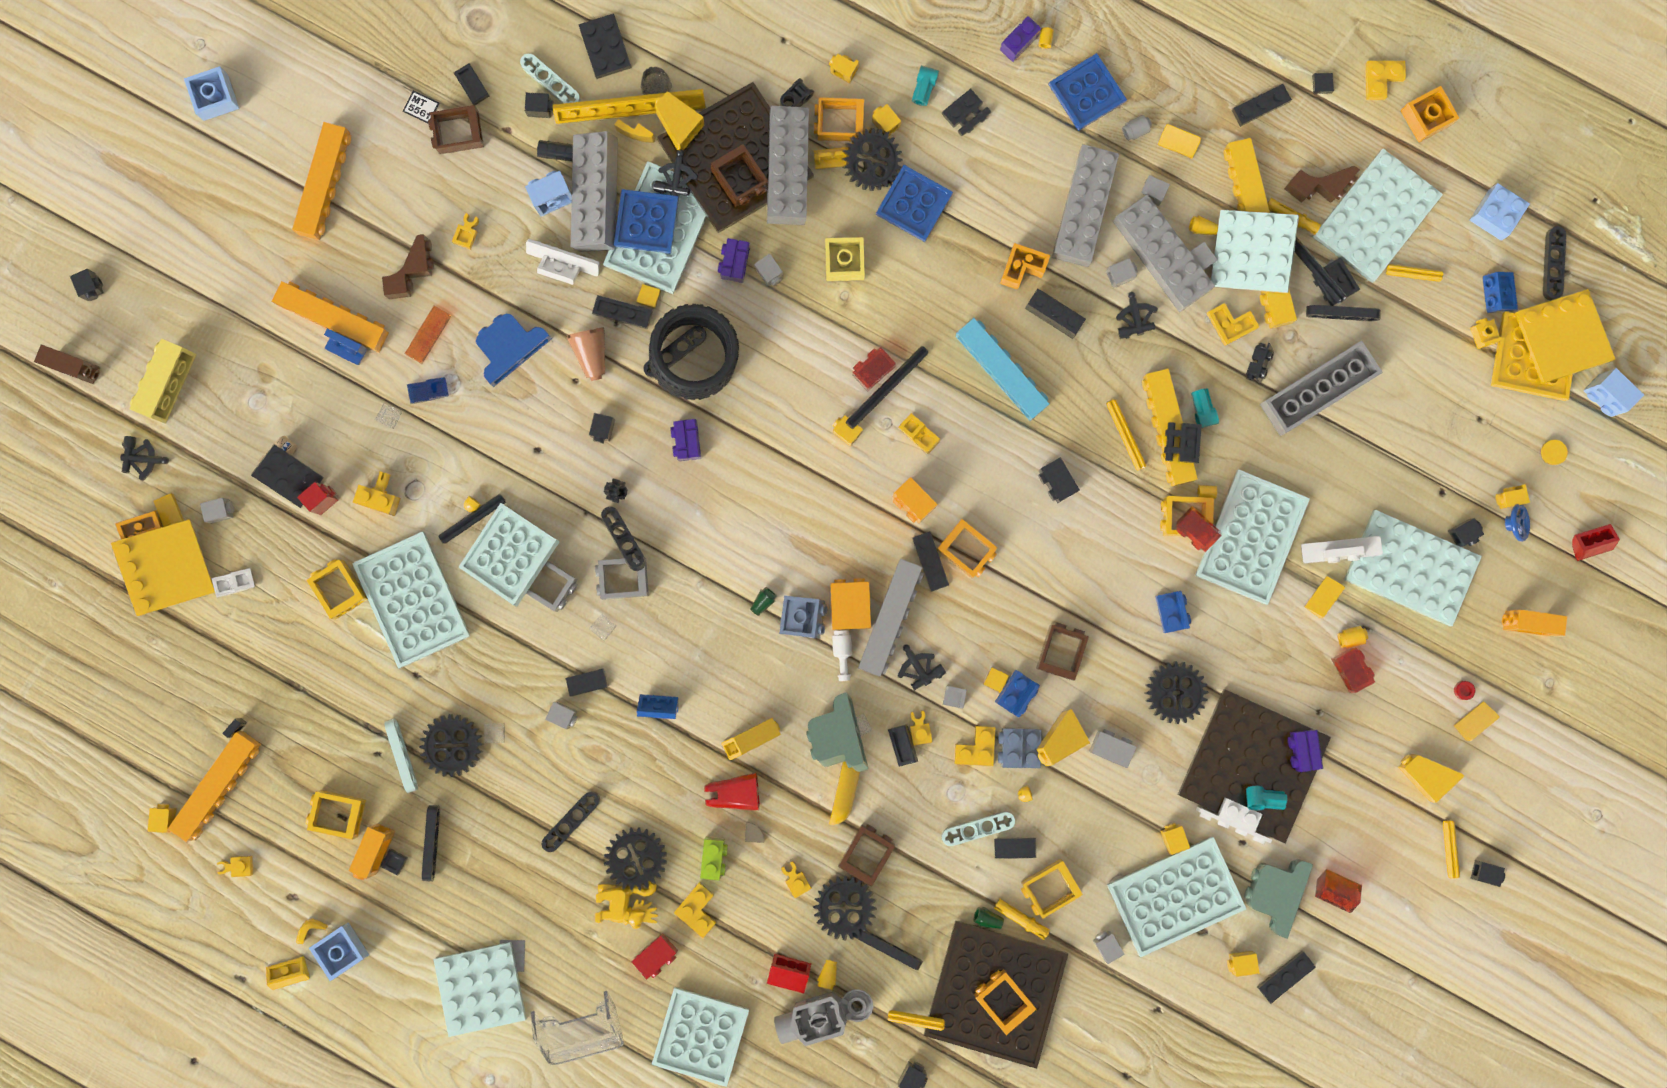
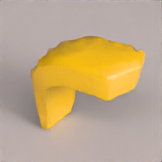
[296,918,328,944]

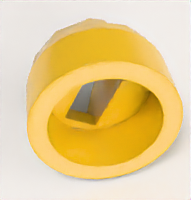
[464,496,481,512]
[1018,785,1033,802]

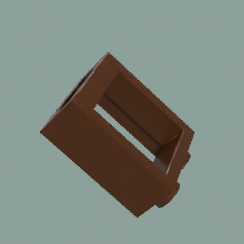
[428,105,484,154]
[711,144,768,207]
[34,344,100,384]
[1036,622,1089,681]
[838,824,895,887]

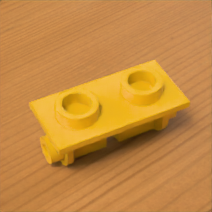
[813,147,849,169]

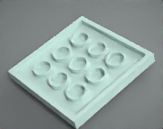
[1211,210,1299,293]
[459,503,559,607]
[433,942,527,1037]
[652,987,749,1087]

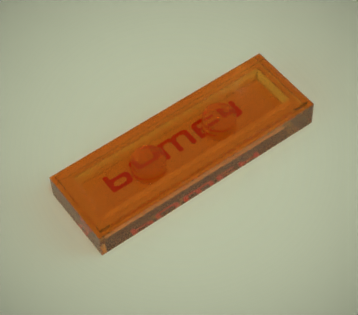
[404,306,451,364]

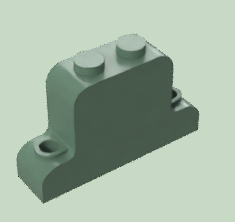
[806,692,869,772]
[1244,859,1313,939]

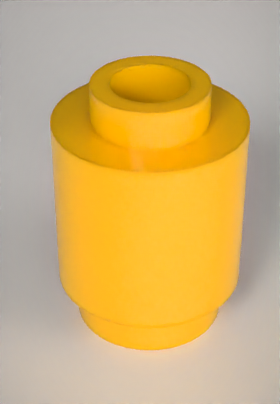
[1337,626,1368,649]

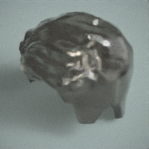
[641,67,672,95]

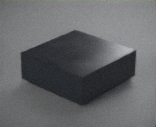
[1312,73,1334,94]
[222,718,247,738]
[380,849,408,875]

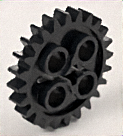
[841,128,903,191]
[1144,661,1209,724]
[419,714,484,777]
[604,827,667,892]
[813,875,877,941]

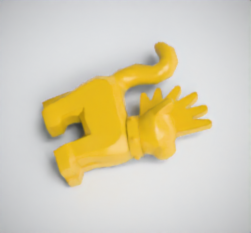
[595,882,658,929]

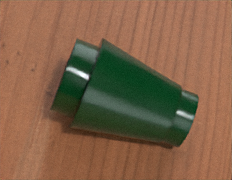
[750,587,777,616]
[973,907,1004,929]

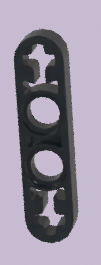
[1543,226,1566,301]
[1306,305,1381,321]
[643,326,706,378]
[601,507,646,571]
[541,791,600,852]
[422,805,440,882]
[854,930,923,970]

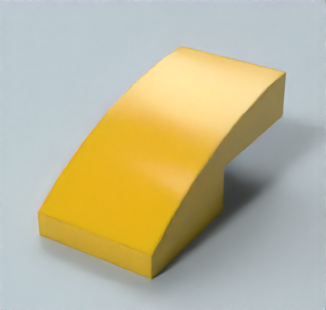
[614,119,656,143]
[898,413,941,454]

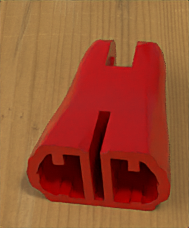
[704,773,760,811]

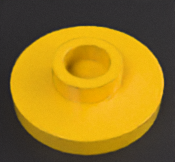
[1541,440,1568,465]

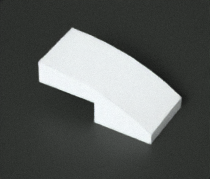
[212,568,255,598]

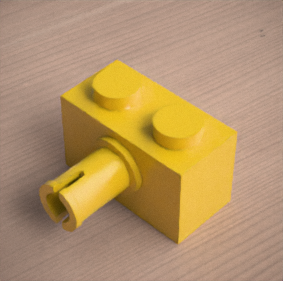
[352,471,401,516]

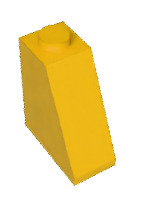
[655,91,704,150]
[1036,709,1090,766]
[721,718,781,760]
[1398,754,1465,803]

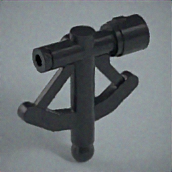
[653,149,698,196]
[1116,292,1158,339]
[120,436,169,481]
[898,644,947,691]

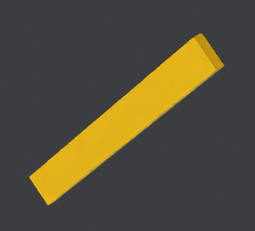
[553,89,706,124]

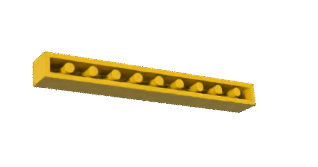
[1223,138,1297,329]

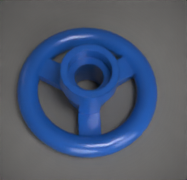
[1505,504,1530,542]

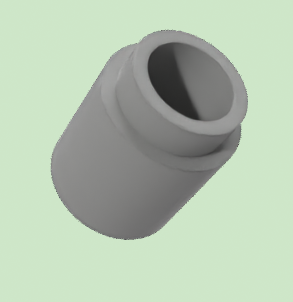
[1122,115,1152,141]

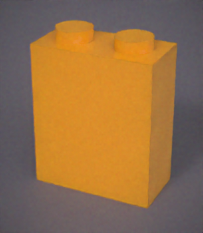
[830,578,871,630]

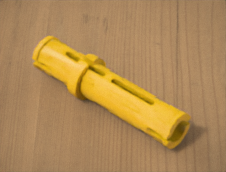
[1268,197,1321,235]
[994,898,1050,940]

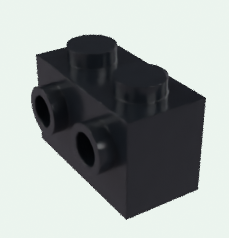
[1038,457,1080,504]

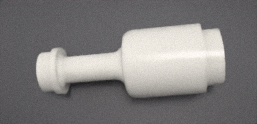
[832,630,852,681]

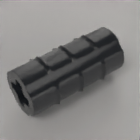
[537,140,573,162]

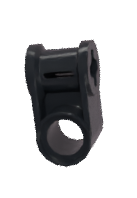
[780,78,814,107]

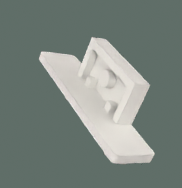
[526,239,600,285]
[1301,536,1383,563]
[1196,798,1272,844]

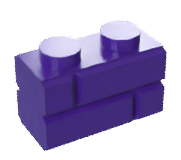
[1000,16,1041,62]
[718,238,750,283]
[670,419,701,461]
[1288,729,1323,772]

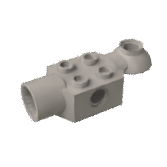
[774,989,873,1046]

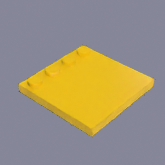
[1515,289,1616,384]
[1491,311,1573,401]
[111,519,215,616]

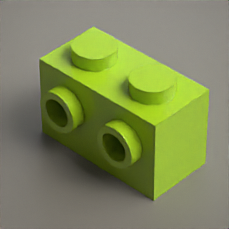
[700,837,728,881]

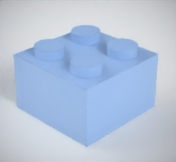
[184,66,240,121]
[525,171,572,217]
[1469,183,1530,240]
[1583,368,1644,417]
[309,922,369,981]

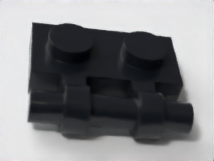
[942,88,991,136]
[1312,257,1360,306]
[1164,422,1202,464]

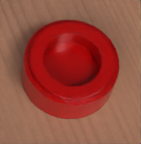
[1454,681,1476,700]

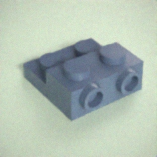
[779,596,828,639]
[998,728,1041,768]

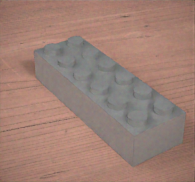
[767,106,809,225]
[571,131,618,252]
[1052,144,1119,267]
[1113,194,1215,313]
[1260,341,1383,436]
[858,559,924,677]

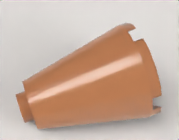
[566,327,605,381]

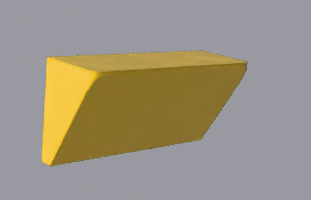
[1157,124,1201,159]
[1304,576,1345,618]
[1453,701,1500,741]
[266,956,309,990]

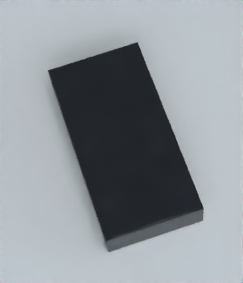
[453,63,490,105]
[565,669,608,697]
[888,724,918,767]

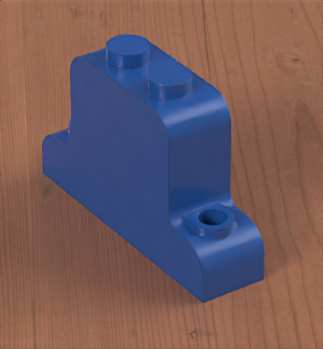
[476,314,552,387]

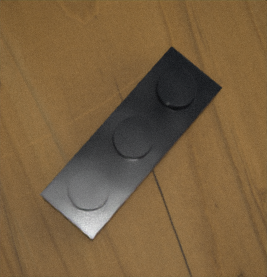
[1232,84,1292,127]
[592,295,653,329]
[912,531,949,592]
[1257,951,1316,1004]

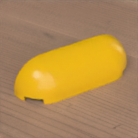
[829,761,860,825]

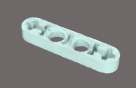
[520,53,581,103]
[384,718,418,793]
[941,812,1015,846]

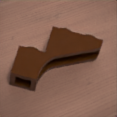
[1284,166,1360,203]
[382,234,434,299]

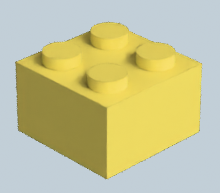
[825,237,865,281]

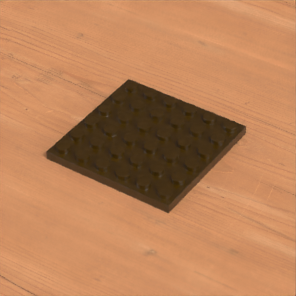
[657,82,814,233]
[1177,689,1331,844]
[923,920,1068,1069]

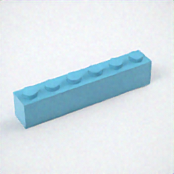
[955,318,1049,421]

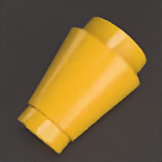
[1189,215,1219,235]
[817,959,837,990]

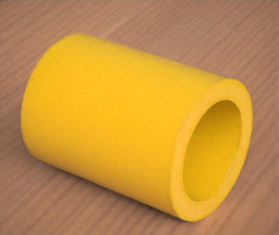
[1038,27,1054,49]
[1197,485,1217,499]

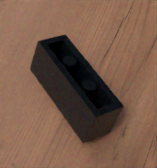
[1025,288,1086,339]

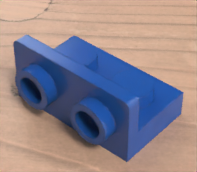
[1483,272,1518,313]
[324,328,367,365]
[1155,591,1191,633]
[995,670,1040,717]
[637,694,679,719]

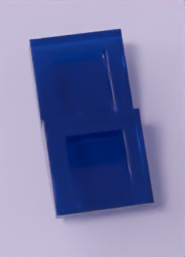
[407,377,449,404]

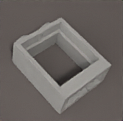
[595,557,649,600]
[526,561,578,612]

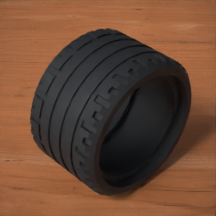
[649,304,739,400]

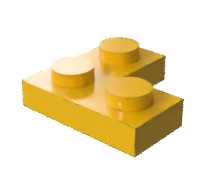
[1366,61,1406,100]
[1207,303,1260,346]
[954,726,995,766]
[674,882,716,938]

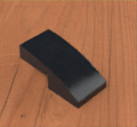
[994,838,1037,859]

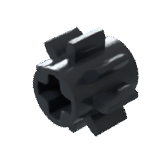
[604,478,628,503]

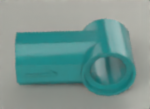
[912,65,939,106]
[1191,388,1219,428]
[1246,786,1287,811]

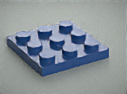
[1048,53,1127,131]
[876,165,953,242]
[614,189,679,254]

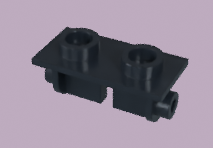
[1246,343,1274,384]

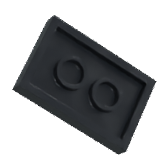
[578,13,632,79]
[251,444,324,508]

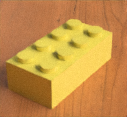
[130,339,197,424]

